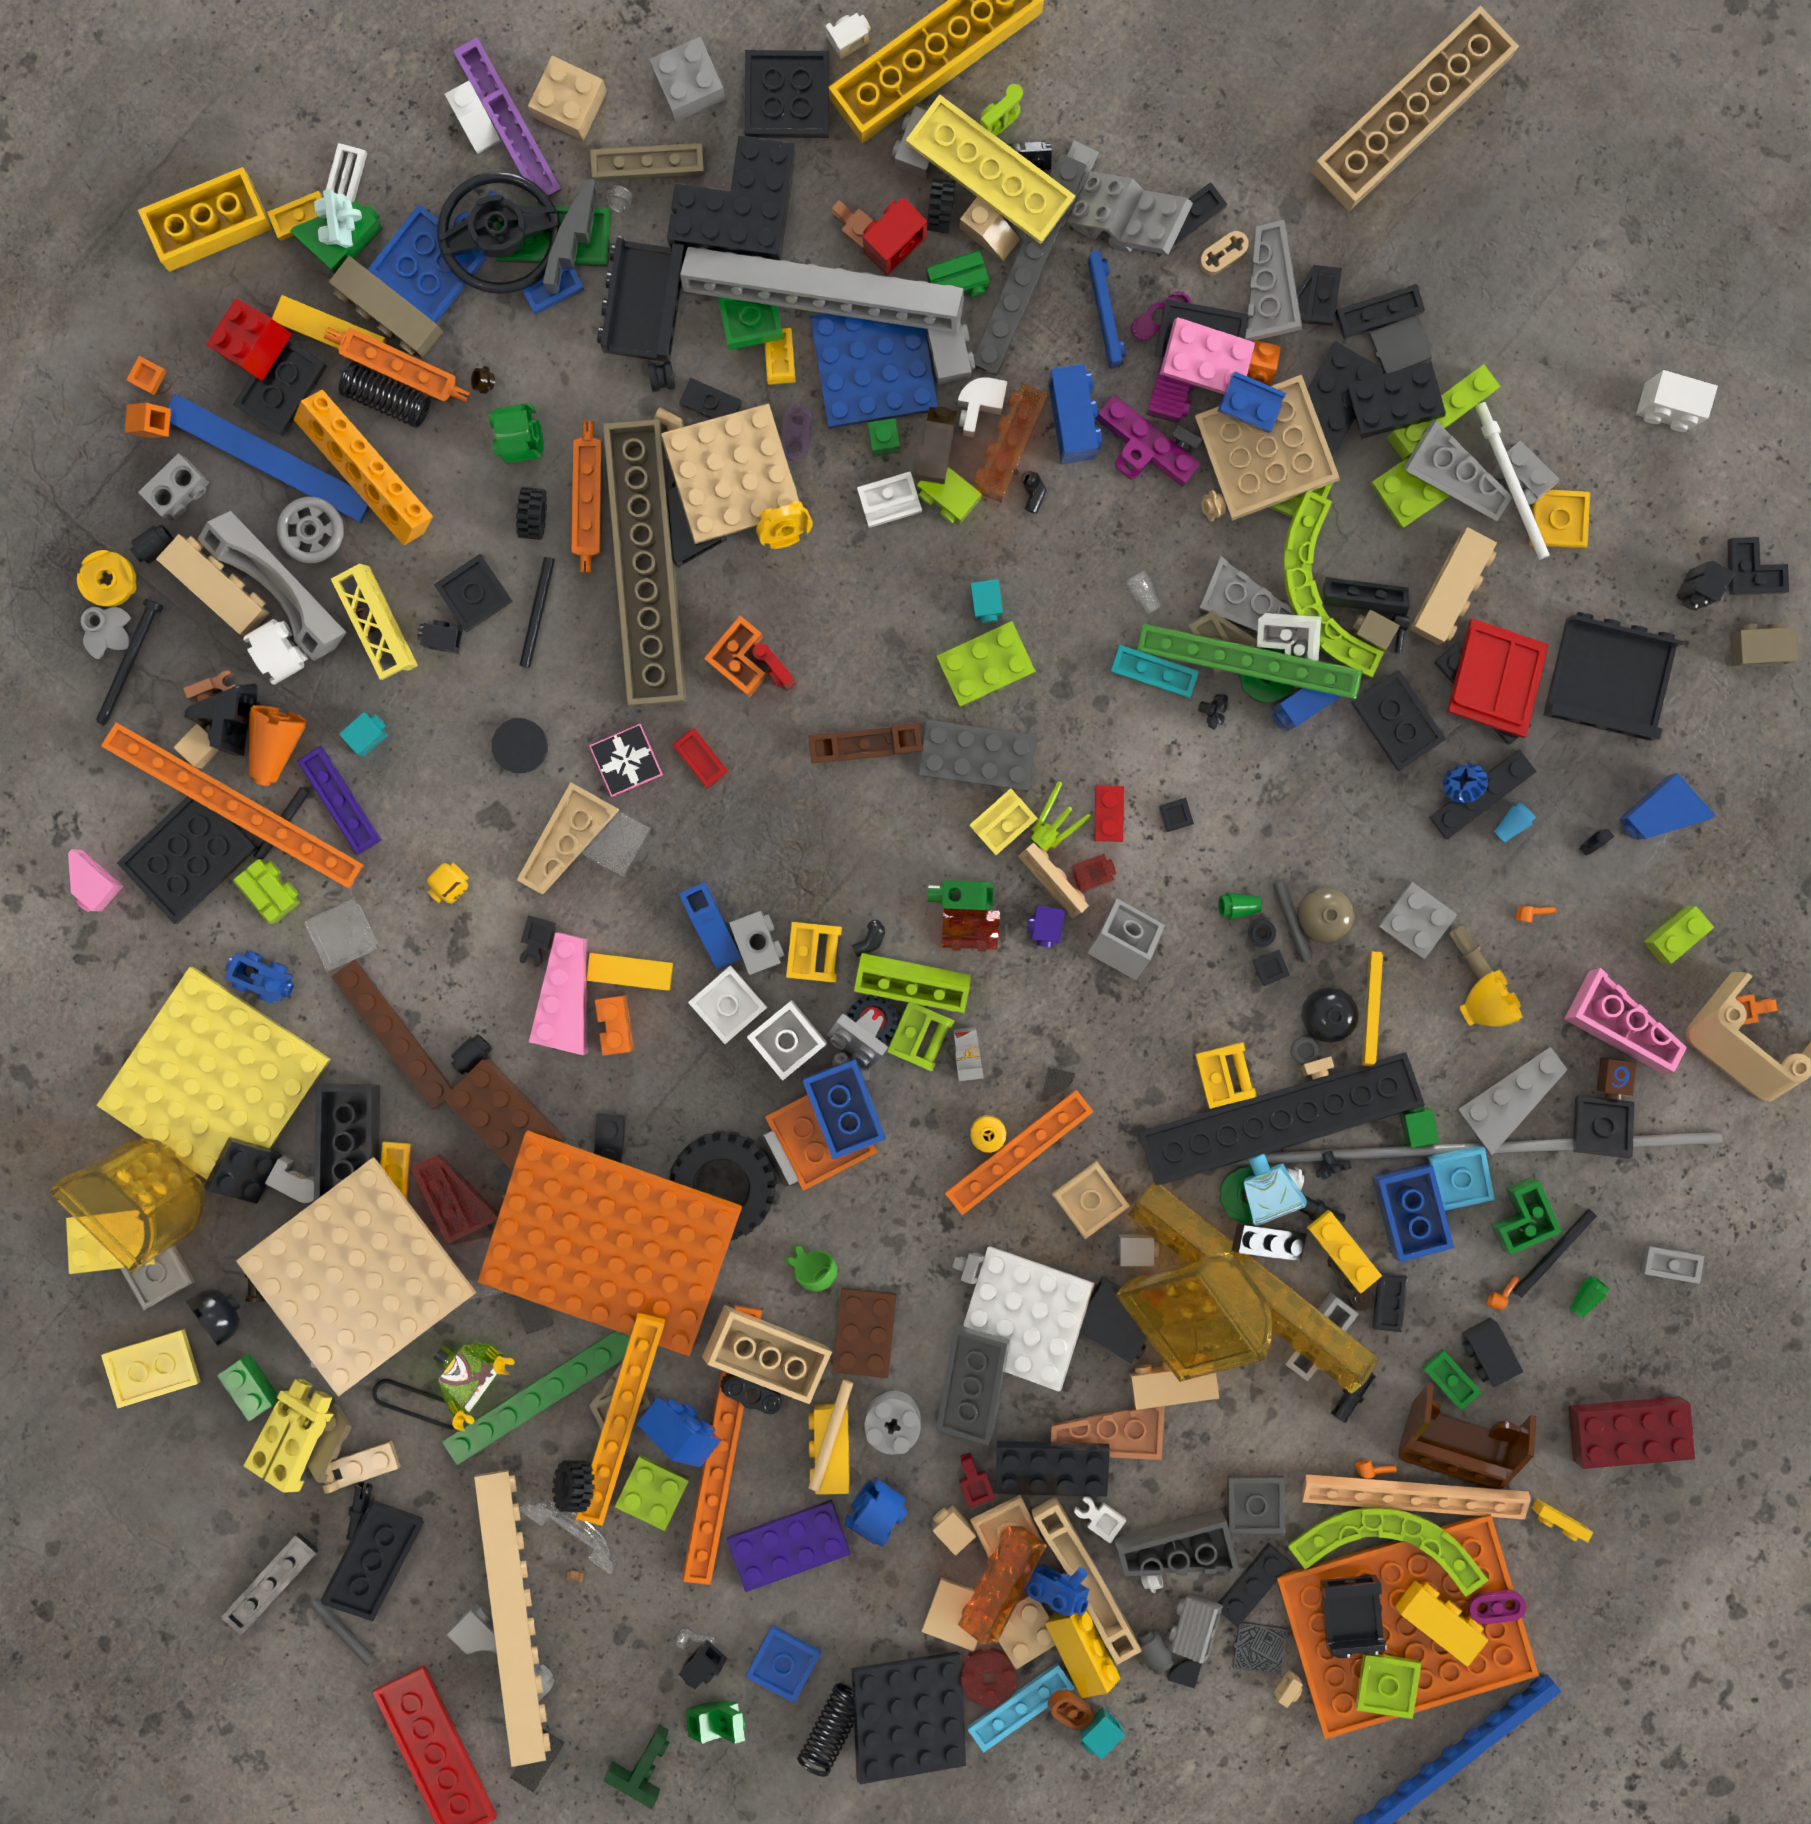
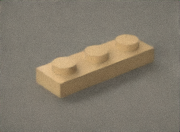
[1018,843,1089,919]

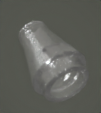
[1125,570,1161,614]

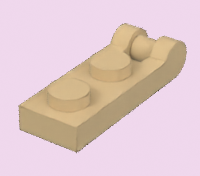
[322,1440,400,1494]

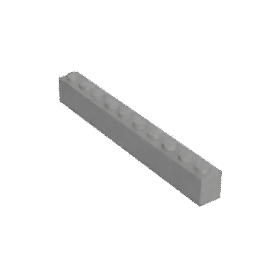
[680,247,964,333]

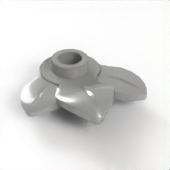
[81,607,131,659]

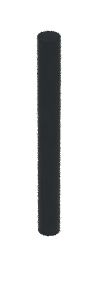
[519,557,555,668]
[1513,1209,1597,1298]

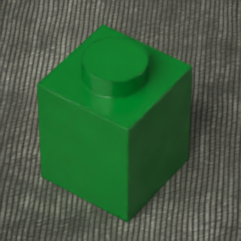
[868,418,900,457]
[1400,1106,1439,1148]

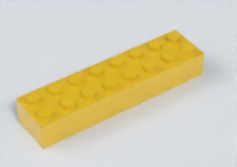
[828,0,1044,144]

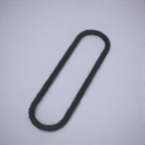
[372,1379,465,1430]

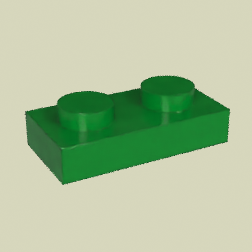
[1422,1349,1482,1411]

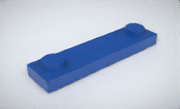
[1087,250,1126,369]

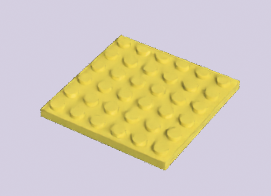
[96,967,331,1199]

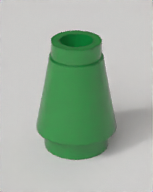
[1218,892,1262,920]
[1569,1275,1609,1318]

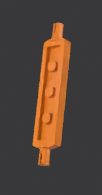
[324,327,471,403]
[571,421,603,573]

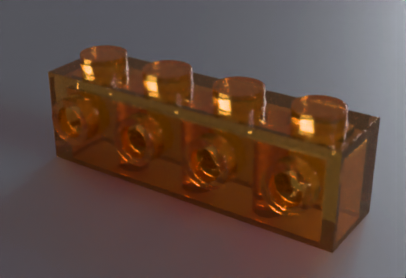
[974,383,1048,503]
[958,1526,1047,1644]

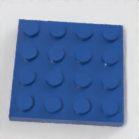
[810,314,938,429]

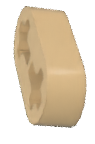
[1199,231,1249,276]

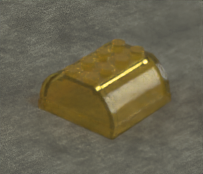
[49,1138,204,1274]
[1116,1252,1273,1382]

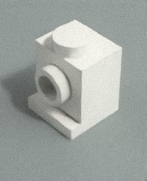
[825,13,871,60]

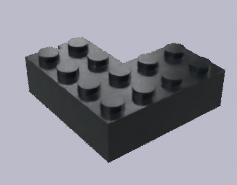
[667,135,796,261]

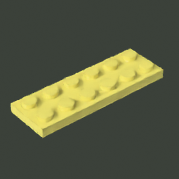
[906,94,1075,244]

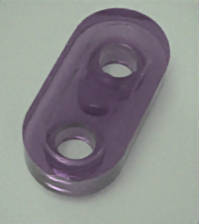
[781,404,812,462]

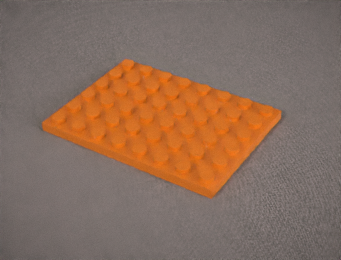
[478,1130,742,1357]
[1276,1514,1539,1739]

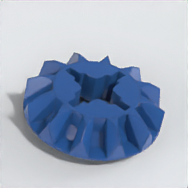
[1442,762,1488,803]

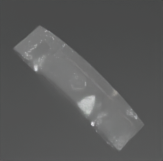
[519,1499,618,1575]

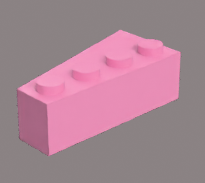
[529,932,588,1055]
[1564,968,1687,1074]

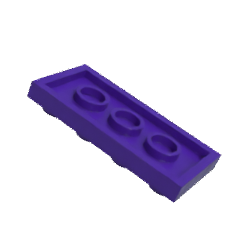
[727,1500,850,1592]

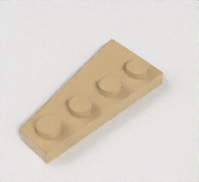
[517,782,620,894]

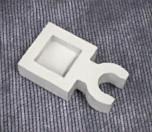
[1074,1496,1126,1543]

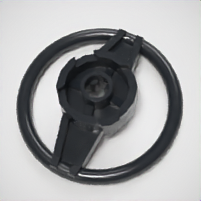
[437,171,561,294]

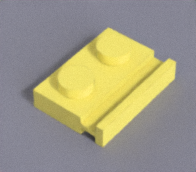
[969,789,1038,856]

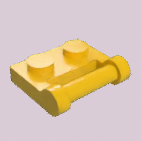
[786,922,842,982]
[1195,1042,1257,1109]

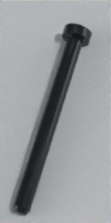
[96,598,164,725]

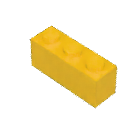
[809,1404,850,1494]
[1395,1580,1488,1667]
[1045,1609,1121,1698]

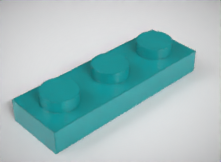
[1110,645,1199,699]

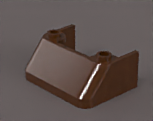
[1398,1383,1536,1489]

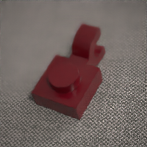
[959,1452,995,1508]

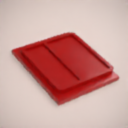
[1447,618,1549,738]

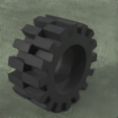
[927,178,955,233]
[516,487,547,540]
[552,1460,595,1513]

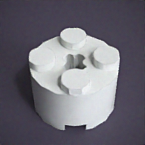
[243,619,308,685]

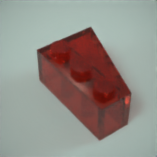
[411,1153,499,1244]

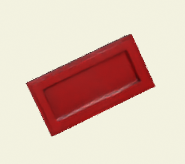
[672,727,729,789]

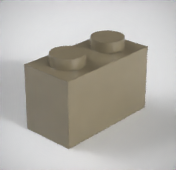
[1731,623,1799,667]

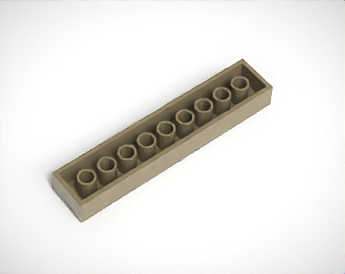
[603,419,687,708]

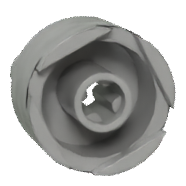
[865,1390,921,1455]

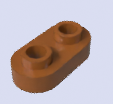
[1047,1690,1094,1730]

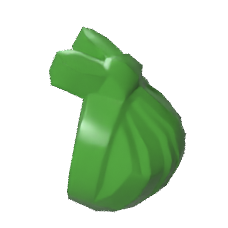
[784,1245,838,1292]

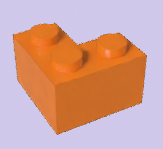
[704,616,767,698]

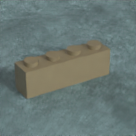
[329,256,443,358]

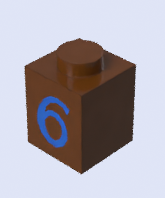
[1597,1057,1637,1100]

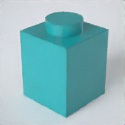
[970,579,1003,623]
[339,712,389,757]
[1080,1707,1125,1760]

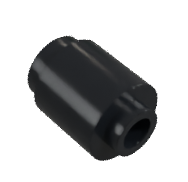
[130,524,174,564]
[451,1033,493,1075]

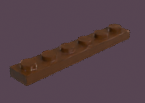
[332,960,453,1110]

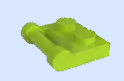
[980,84,1023,137]
[887,1002,955,1071]

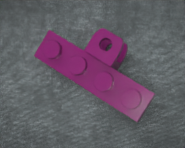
[1096,395,1201,487]

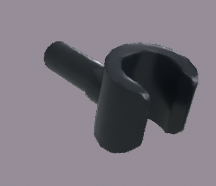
[1392,614,1410,653]

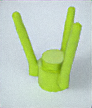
[1030,781,1091,852]

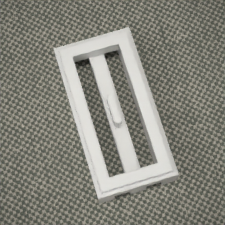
[326,143,367,203]

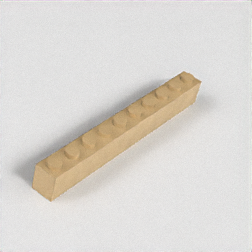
[474,1469,551,1767]

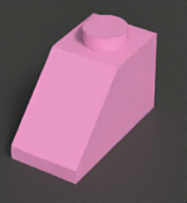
[68,849,124,912]

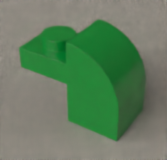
[686,1701,746,1744]

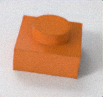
[126,356,167,395]

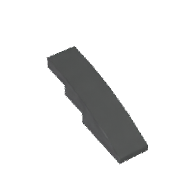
[543,179,598,295]

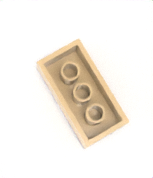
[702,1305,832,1404]

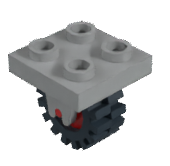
[827,995,898,1068]

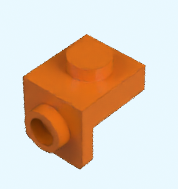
[1247,340,1281,386]

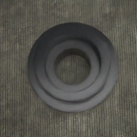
[1248,919,1276,947]

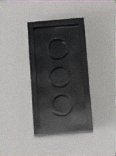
[1307,341,1383,457]
[995,1441,1110,1497]
[321,1500,424,1621]

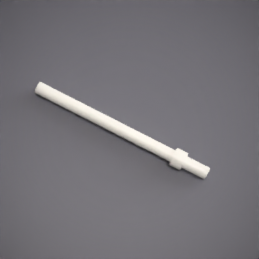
[1475,402,1550,560]

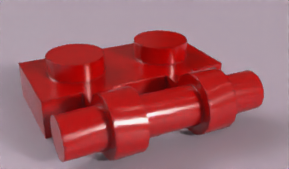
[753,643,796,690]

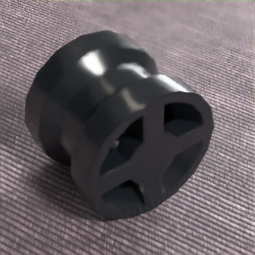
[648,361,675,392]

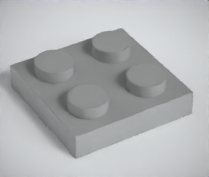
[1377,882,1457,960]

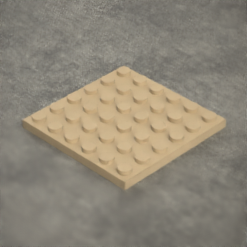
[236,1157,476,1397]

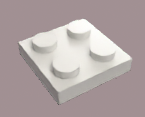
[688,966,767,1044]

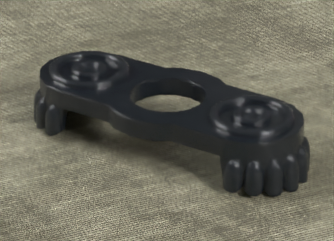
[720,1373,782,1414]

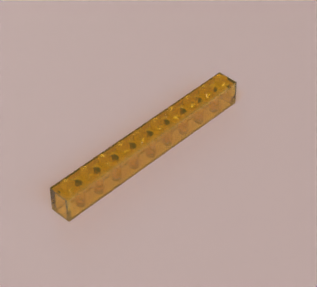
[1127,1181,1379,1394]

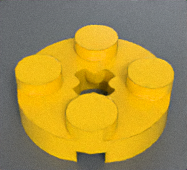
[756,501,813,549]
[77,550,137,607]

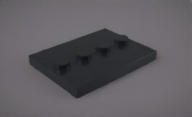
[117,796,258,924]

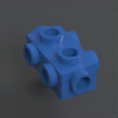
[225,950,294,1004]
[1023,1564,1089,1616]

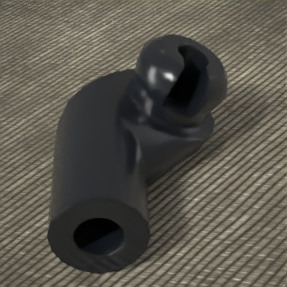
[852,920,885,957]

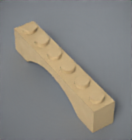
[1031,1496,1141,1665]

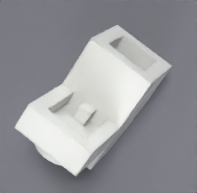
[957,378,1007,438]

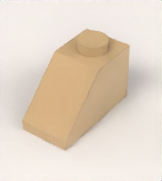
[959,197,1020,263]

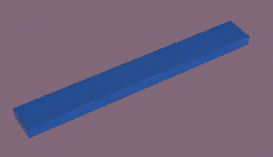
[167,394,370,523]

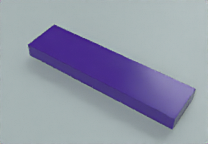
[297,746,382,855]

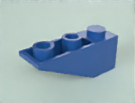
[679,882,742,970]

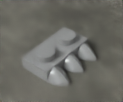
[1492,441,1559,505]

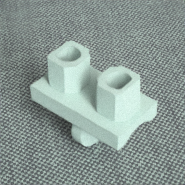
[314,189,362,248]

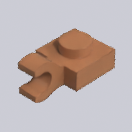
[831,200,874,251]
[183,671,237,702]

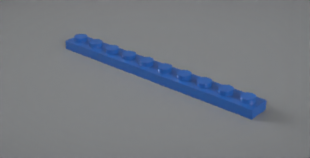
[1353,1674,1561,1824]

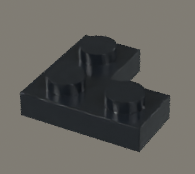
[1727,537,1789,595]

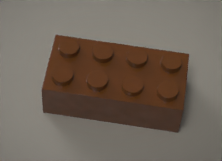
[443,1059,567,1172]

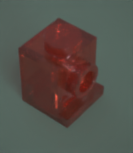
[1071,854,1116,894]

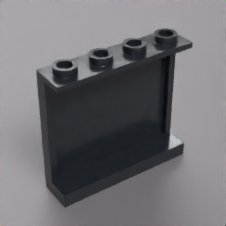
[1543,612,1684,741]

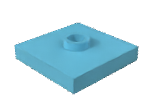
[1428,1145,1495,1211]

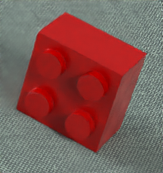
[863,197,927,276]
[206,298,292,381]

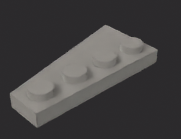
[1246,220,1303,341]
[1403,418,1512,521]
[1199,556,1294,633]
[1457,1047,1568,1156]

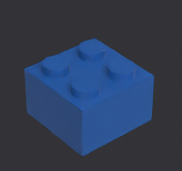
[637,1397,721,1467]

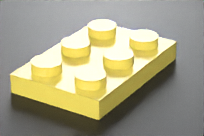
[66,1208,155,1274]
[101,1329,201,1408]

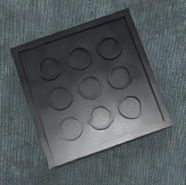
[851,1651,966,1785]

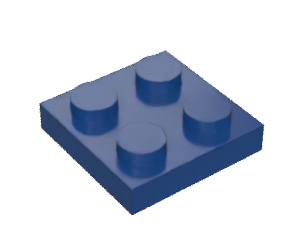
[745,1625,821,1703]

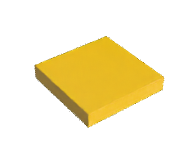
[1529,490,1590,549]

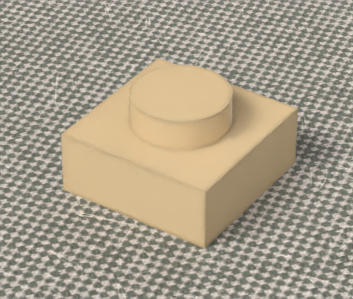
[1301,1056,1334,1080]
[1274,1670,1303,1708]

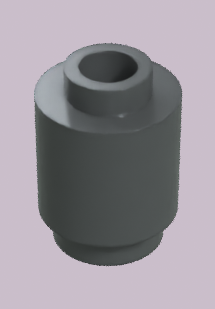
[1136,1629,1174,1674]

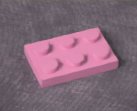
[1160,317,1255,394]

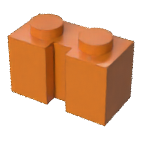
[595,995,635,1056]

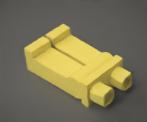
[244,1379,334,1492]

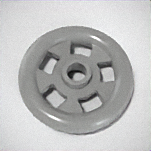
[277,497,344,563]

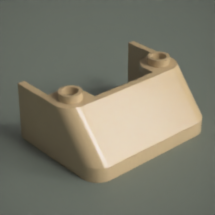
[1685,972,1811,1101]

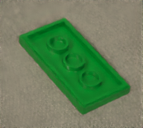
[496,204,611,267]

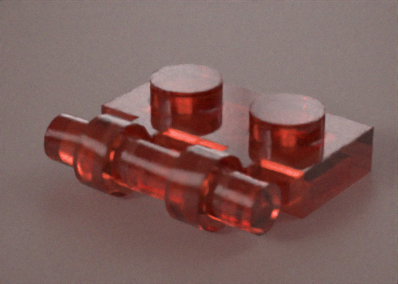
[941,909,1000,952]

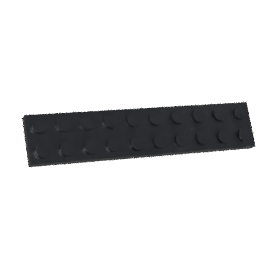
[1139,1052,1425,1187]

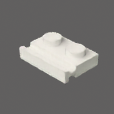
[857,471,922,528]

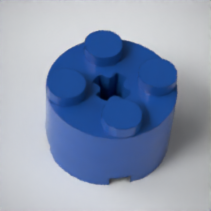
[845,1477,907,1547]

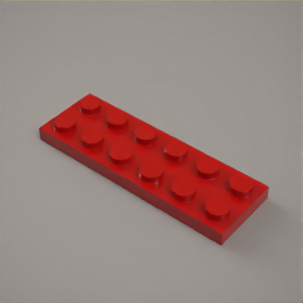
[372,1665,497,1824]

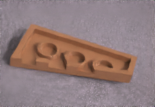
[1050,1406,1165,1460]

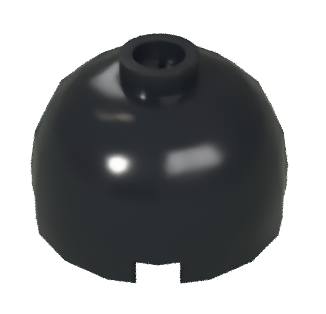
[1301,987,1359,1043]
[186,1289,240,1347]

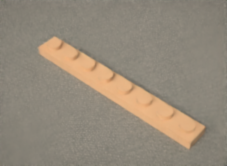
[1301,1474,1531,1519]

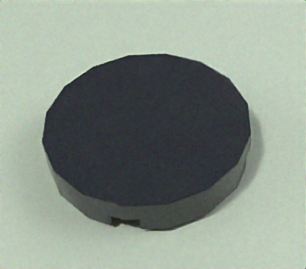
[492,718,548,773]

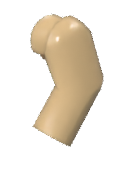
[654,407,684,431]

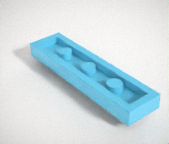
[967,1662,1075,1753]

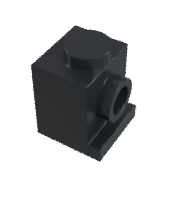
[418,620,463,654]
[678,1640,727,1689]

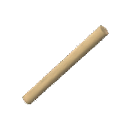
[808,1380,853,1491]

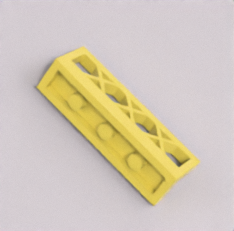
[331,564,418,680]

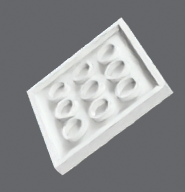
[963,1246,1095,1391]

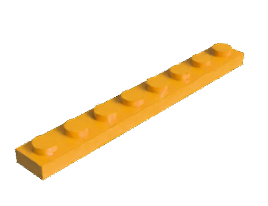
[576,1313,665,1526]

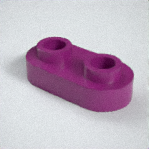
[1467,1590,1526,1624]

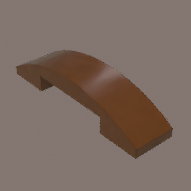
[808,723,923,764]

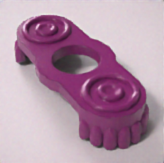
[1131,291,1191,341]

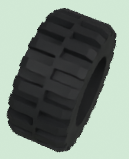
[668,1131,777,1241]

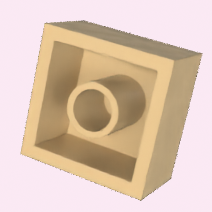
[528,56,607,141]

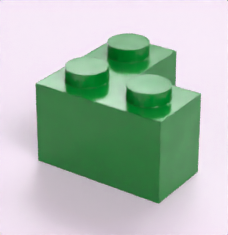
[1491,1177,1562,1255]

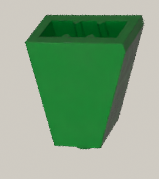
[290,201,383,274]

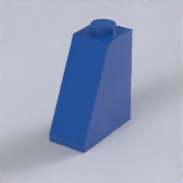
[1619,773,1715,840]

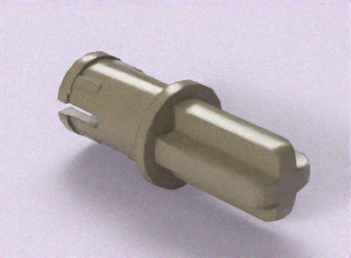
[1449,925,1493,979]

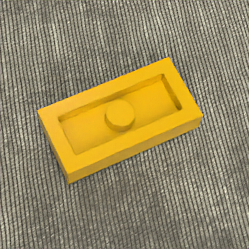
[267,191,323,241]
[1531,1498,1593,1542]

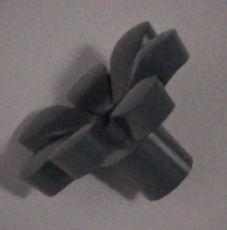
[1198,694,1228,730]
[1316,1150,1352,1180]

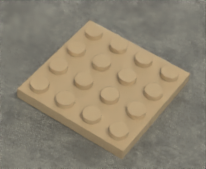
[1195,375,1340,521]
[660,404,799,544]

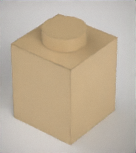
[174,723,220,769]
[932,1505,976,1556]

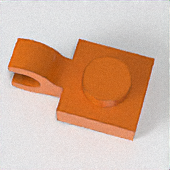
[1735,994,1778,1025]

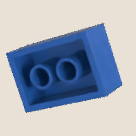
[1048,364,1102,464]
[802,1058,886,1160]
[1372,1163,1454,1262]

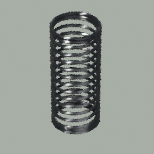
[338,362,431,428]
[797,1683,854,1777]

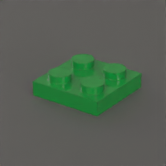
[718,297,784,350]

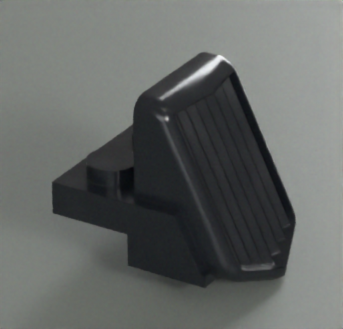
[184,684,260,756]

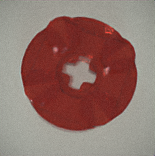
[961,1648,1017,1708]

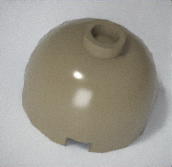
[1297,887,1355,943]

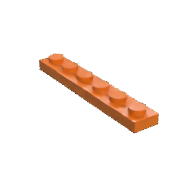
[945,1089,1094,1215]

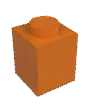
[124,403,171,439]

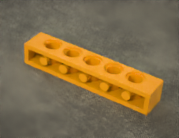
[294,390,433,546]

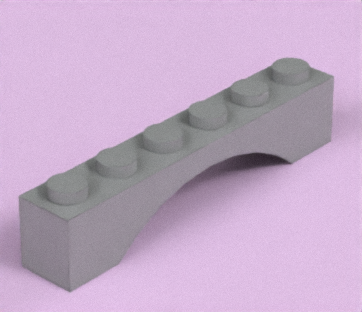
[198,511,346,661]

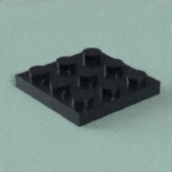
[745,50,829,138]

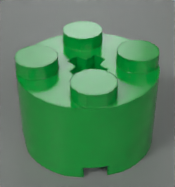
[488,402,544,465]

